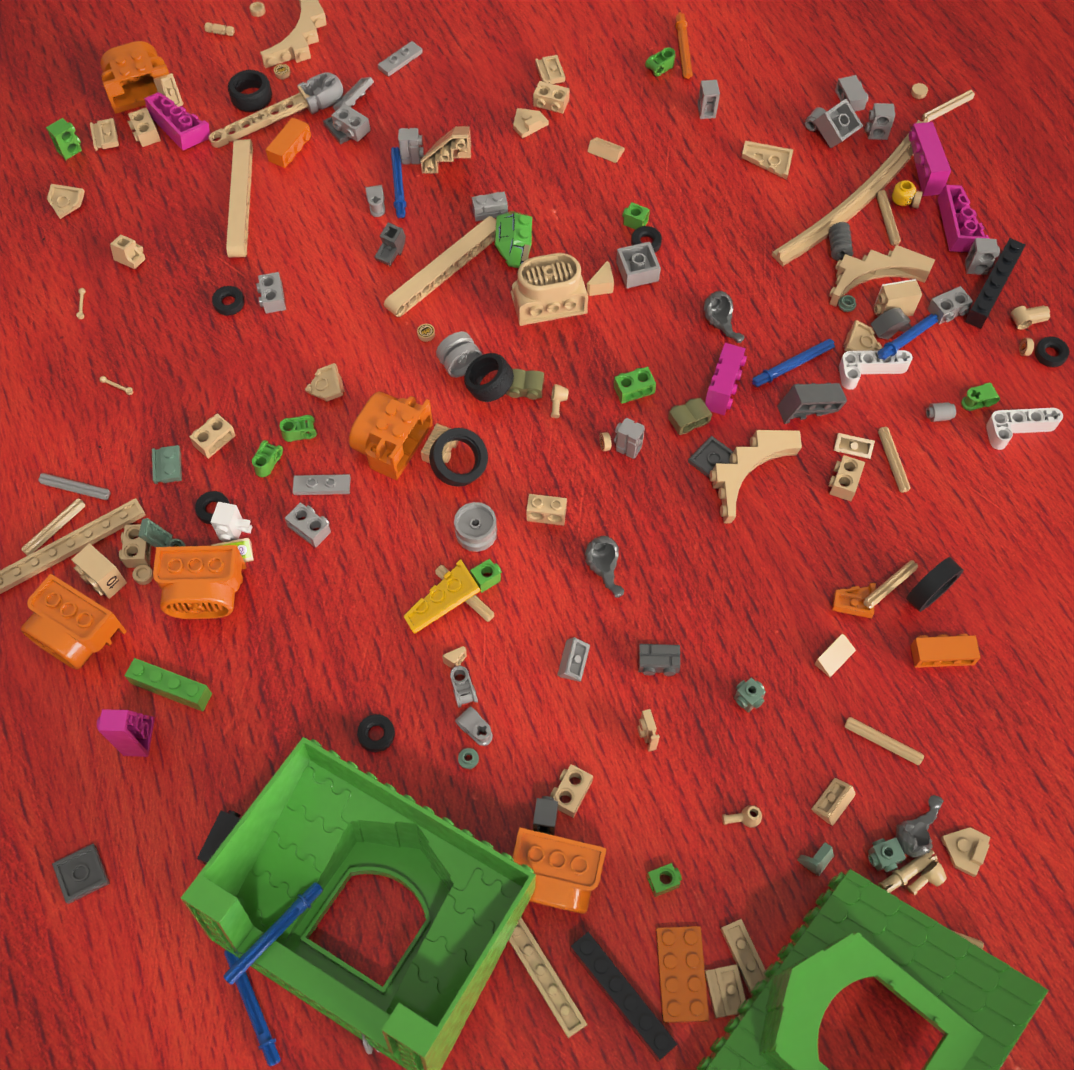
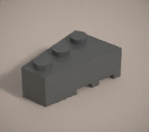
[777,383,847,424]

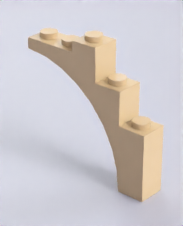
[260,0,327,68]
[829,245,935,307]
[710,430,802,523]

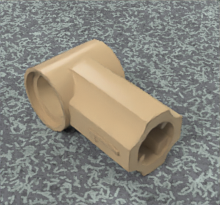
[1011,305,1050,330]

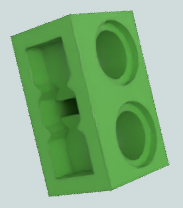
[46,118,82,160]
[614,367,656,404]

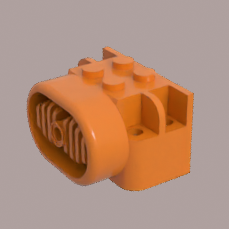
[100,41,169,114]
[349,391,433,481]
[153,545,246,619]
[21,573,127,670]
[512,827,607,914]

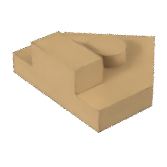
[513,108,549,138]
[47,184,85,219]
[843,320,882,351]
[305,363,345,401]
[941,827,990,877]

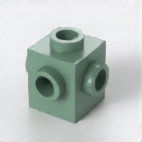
[734,677,766,713]
[868,838,906,872]

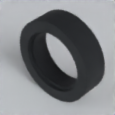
[429,428,488,487]
[906,557,964,612]

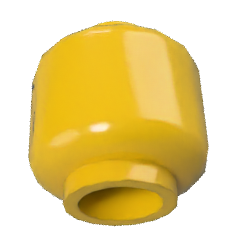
[892,181,916,206]

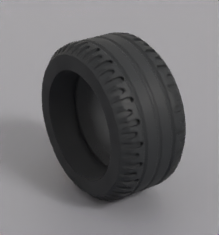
[228,70,272,112]
[464,353,514,402]

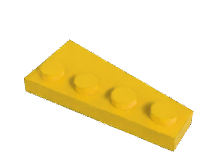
[404,559,481,634]

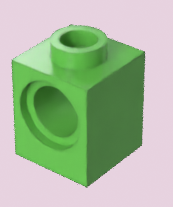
[622,202,650,230]
[470,559,502,593]
[646,863,682,897]

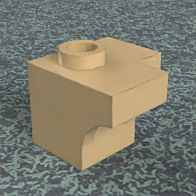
[110,235,145,269]

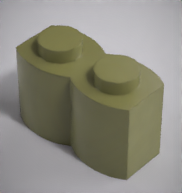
[506,369,544,400]
[668,398,712,435]

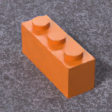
[266,117,311,168]
[911,634,980,668]

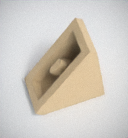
[587,261,614,296]

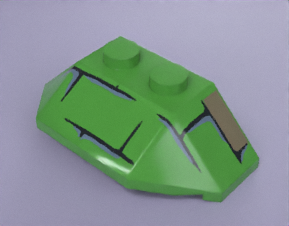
[495,211,532,268]

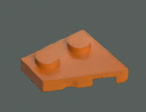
[832,583,876,618]

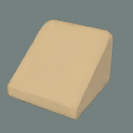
[442,646,467,669]

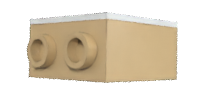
[874,279,922,317]

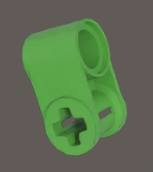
[645,48,675,77]
[961,383,1000,411]
[279,415,317,442]
[252,440,283,477]

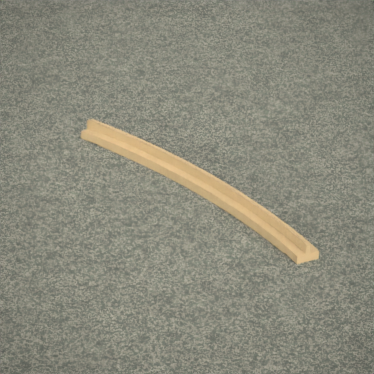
[772,118,929,267]

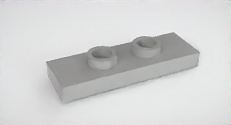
[378,41,423,77]
[333,77,374,111]
[293,474,351,495]

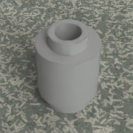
[805,107,826,131]
[926,402,956,422]

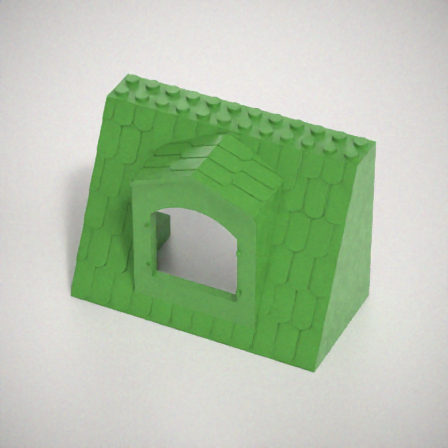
[181,737,536,1070]
[696,869,1049,1070]

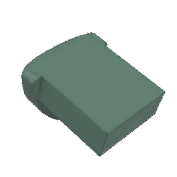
[797,842,834,877]

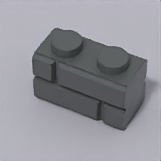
[638,644,681,676]

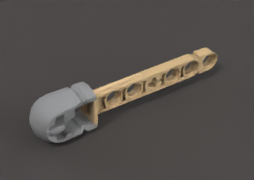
[209,73,343,148]

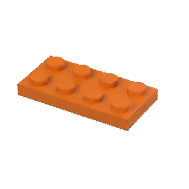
[656,926,709,1023]

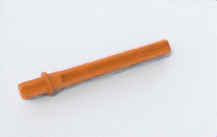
[675,12,693,79]

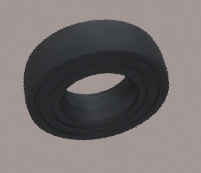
[631,226,662,253]
[212,286,244,316]
[1035,337,1069,367]
[195,491,230,525]
[357,714,395,752]

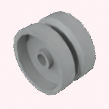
[436,331,482,378]
[454,502,497,552]

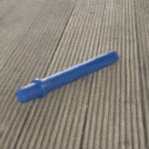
[391,147,407,218]
[877,314,938,360]
[752,339,835,387]
[223,882,323,984]
[224,950,281,1066]

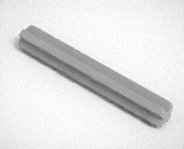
[38,473,111,500]

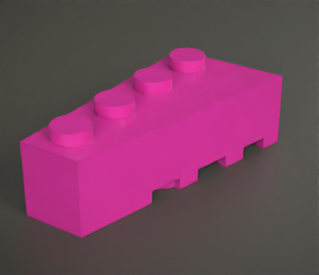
[145,92,210,150]
[909,122,951,196]
[937,185,990,252]
[705,343,747,415]
[97,709,155,757]

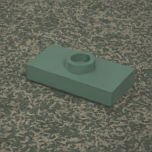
[138,518,173,548]

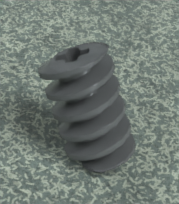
[829,222,853,261]

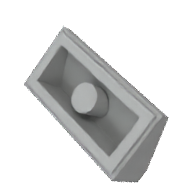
[557,637,590,682]

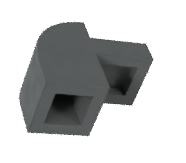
[374,222,406,266]
[871,308,912,340]

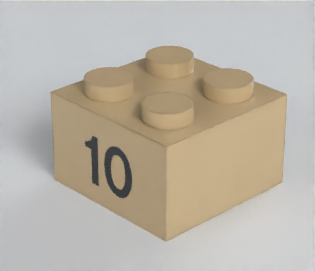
[71,543,127,599]

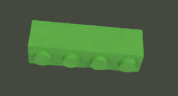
[124,658,212,712]

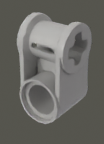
[365,185,385,217]
[450,666,478,708]
[455,706,493,746]

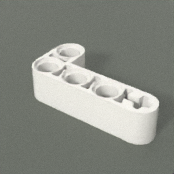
[839,350,912,389]
[986,408,1063,450]

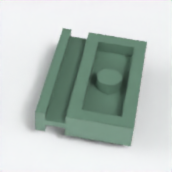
[152,445,182,484]

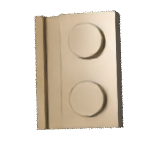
[535,55,565,84]
[90,118,119,151]
[637,709,660,752]
[705,964,746,1019]

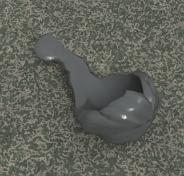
[704,291,744,343]
[585,536,624,598]
[895,795,944,857]

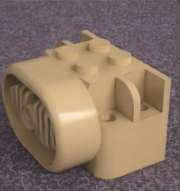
[511,253,588,326]

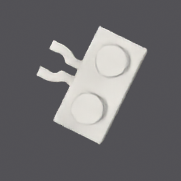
[211,502,253,542]

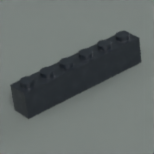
[965,238,1026,329]
[570,932,678,1062]

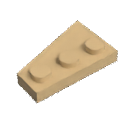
[742,141,793,180]

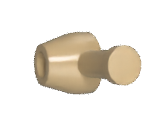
[551,384,568,418]
[722,805,762,828]
[907,861,947,896]

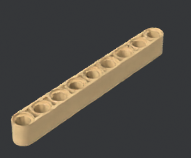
[226,139,253,258]
[384,216,496,317]

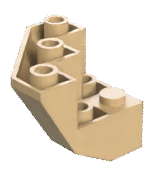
[421,126,471,174]

